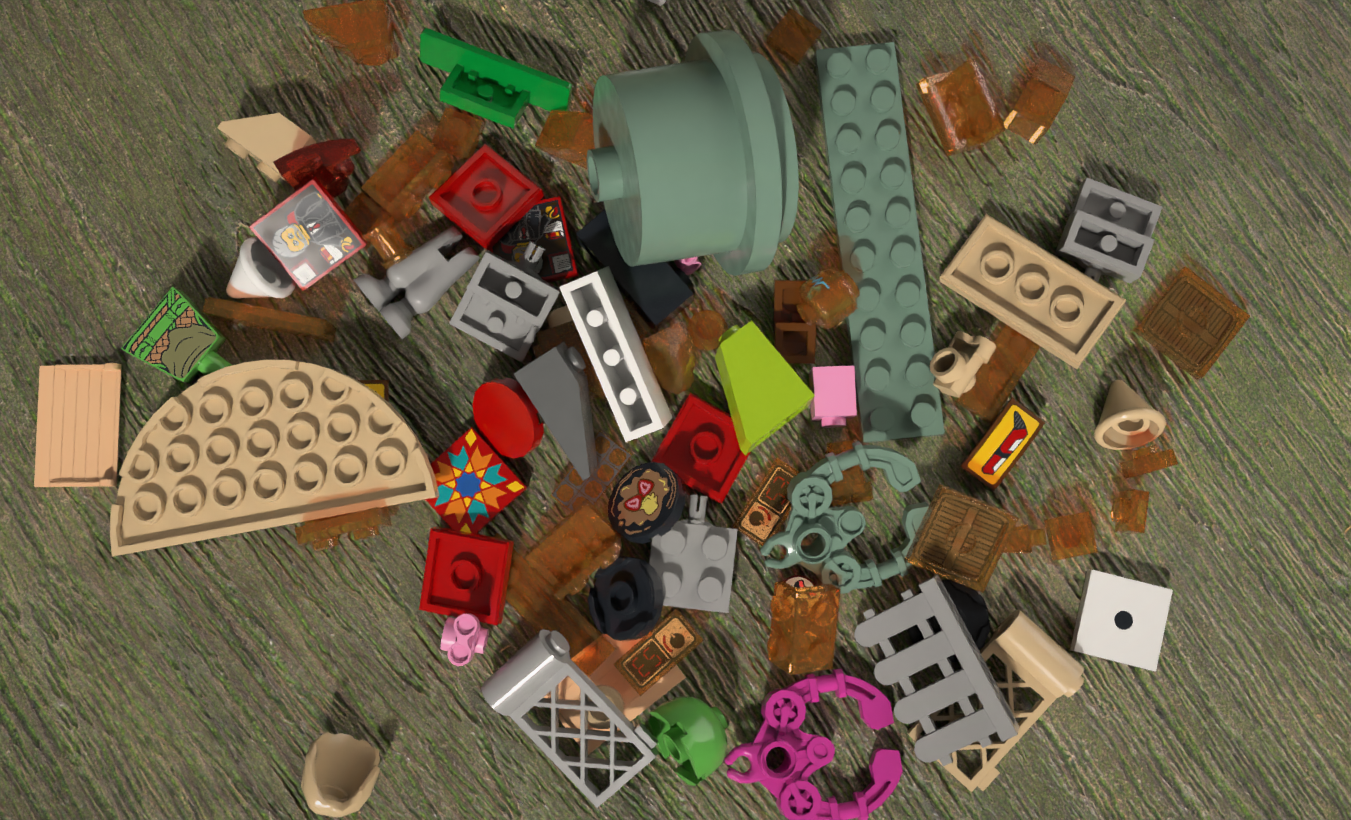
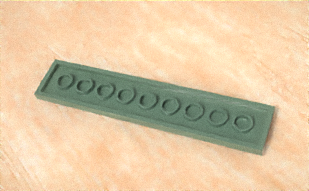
[814,42,945,444]

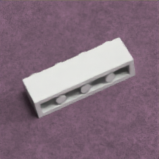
[559,266,673,442]

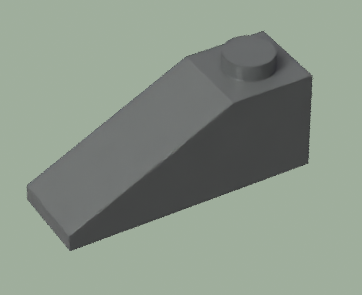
[514,341,598,480]

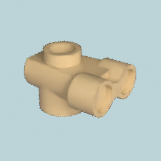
[930,331,996,398]

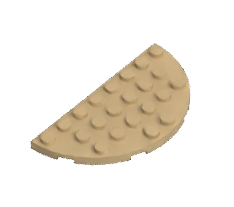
[110,360,440,557]

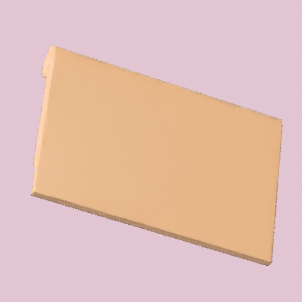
[34,363,122,487]
[543,631,686,755]

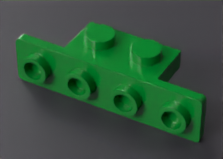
[420,28,572,129]

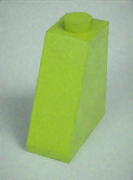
[715,320,815,455]

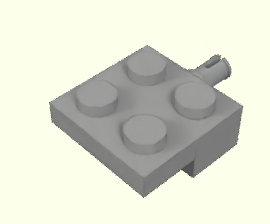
[1055,178,1162,284]
[449,241,560,362]
[649,495,738,613]

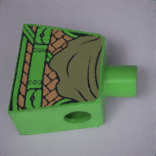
[121,287,232,383]

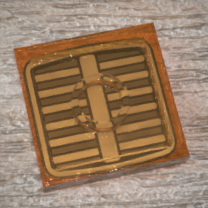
[1133,266,1250,380]
[905,484,1019,593]

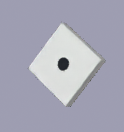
[1070,569,1173,672]

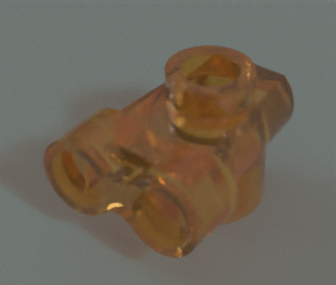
[824,439,874,506]

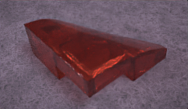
[273,139,361,198]

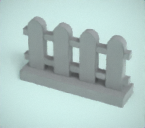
[854,574,1020,766]

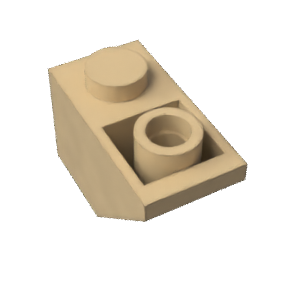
[217,113,322,186]

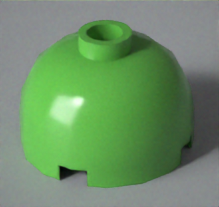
[648,696,728,786]

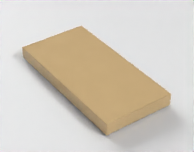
[939,214,1126,369]

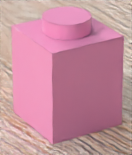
[809,366,857,428]

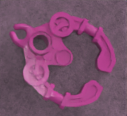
[724,668,903,820]

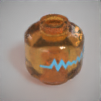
[796,268,860,330]

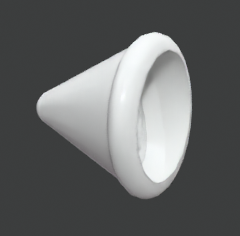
[226,236,296,298]

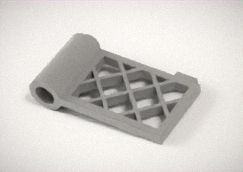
[481,629,659,808]

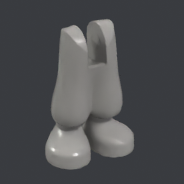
[354,226,480,340]

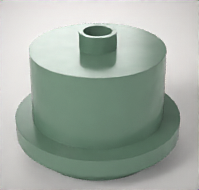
[587,29,799,276]

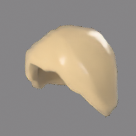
[301,732,381,818]

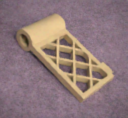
[907,609,1085,792]

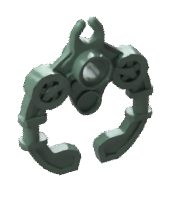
[760,441,931,594]

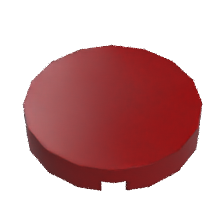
[472,377,544,458]

